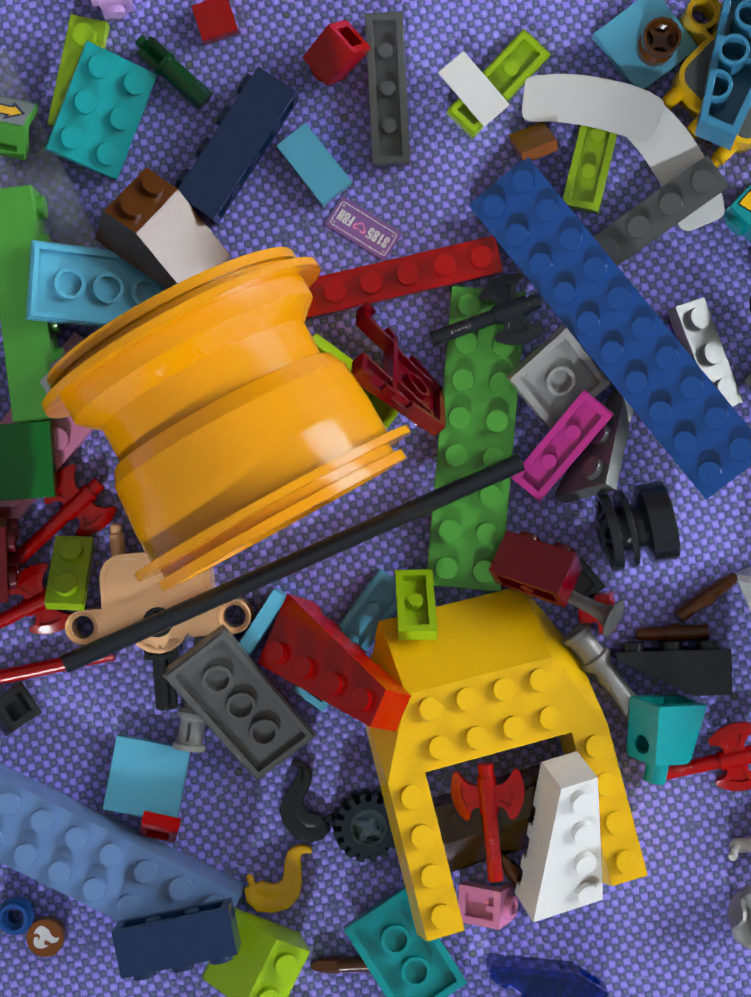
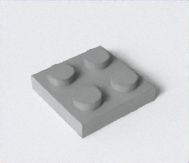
[506,326,611,431]

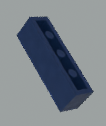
[175,66,298,226]

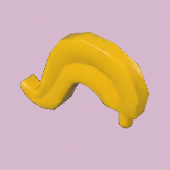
[244,843,312,913]

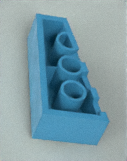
[695,0,751,150]

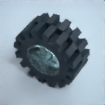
[331,788,395,863]

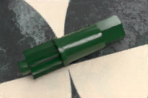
[135,35,213,110]

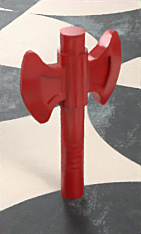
[13,464,117,564]
[0,563,73,634]
[666,721,751,791]
[451,763,525,882]

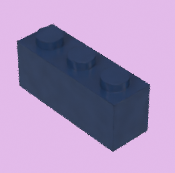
[111,897,241,981]

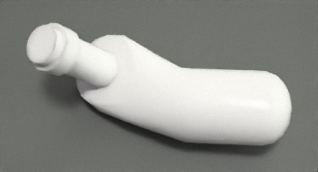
[728,837,751,861]

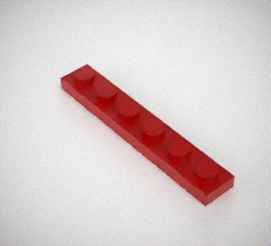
[305,236,504,320]

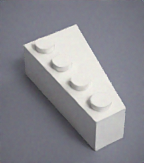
[515,751,603,922]

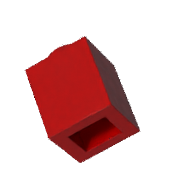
[302,20,371,86]

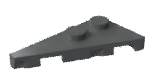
[554,386,633,503]

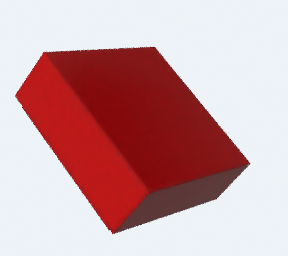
[191,0,240,45]
[139,811,181,843]

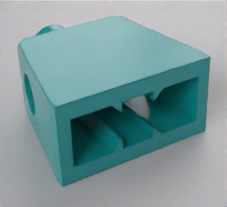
[627,694,707,785]

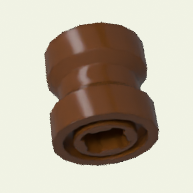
[636,17,682,67]

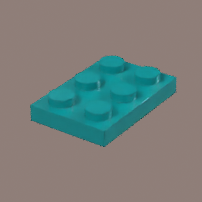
[44,41,157,181]
[343,885,467,997]

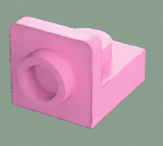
[458,881,518,930]

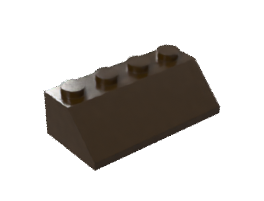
[432,763,541,872]

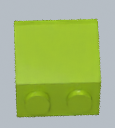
[201,908,310,997]

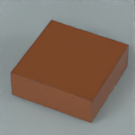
[509,122,559,161]

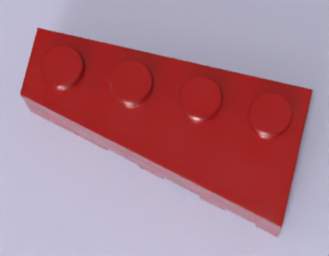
[257,593,411,732]

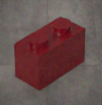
[488,530,583,608]

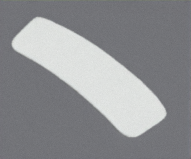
[522,74,664,142]
[628,105,725,231]

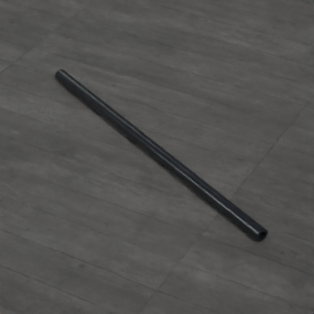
[61,454,525,673]

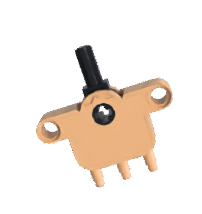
[65,523,254,711]

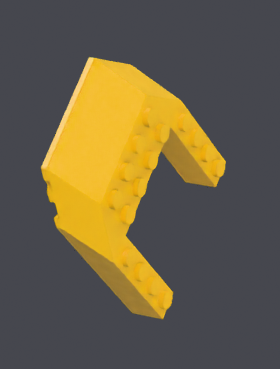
[365,589,648,942]

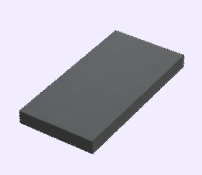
[162,624,316,781]

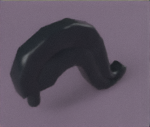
[279,759,334,843]

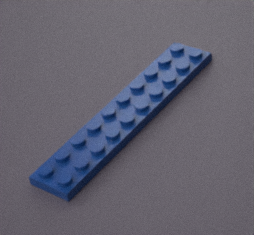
[468,157,751,500]

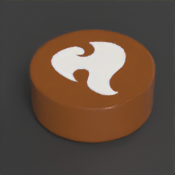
[26,916,67,957]

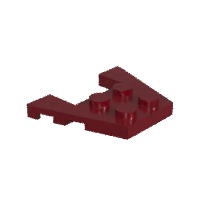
[351,302,446,436]

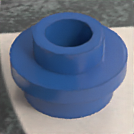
[0,896,35,935]

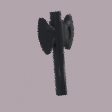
[429,273,544,346]

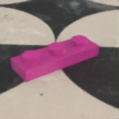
[511,390,614,502]

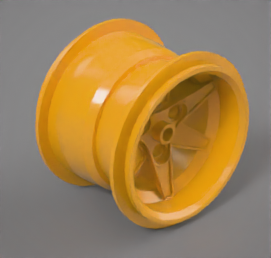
[41,247,411,592]

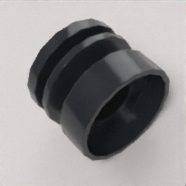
[594,480,680,572]

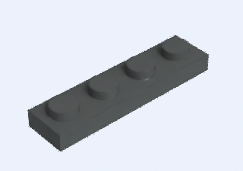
[365,11,410,168]
[594,155,729,266]

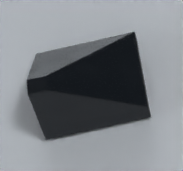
[0,681,42,736]

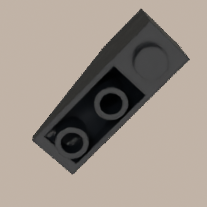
[611,639,733,696]

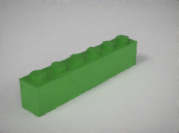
[0,185,67,423]

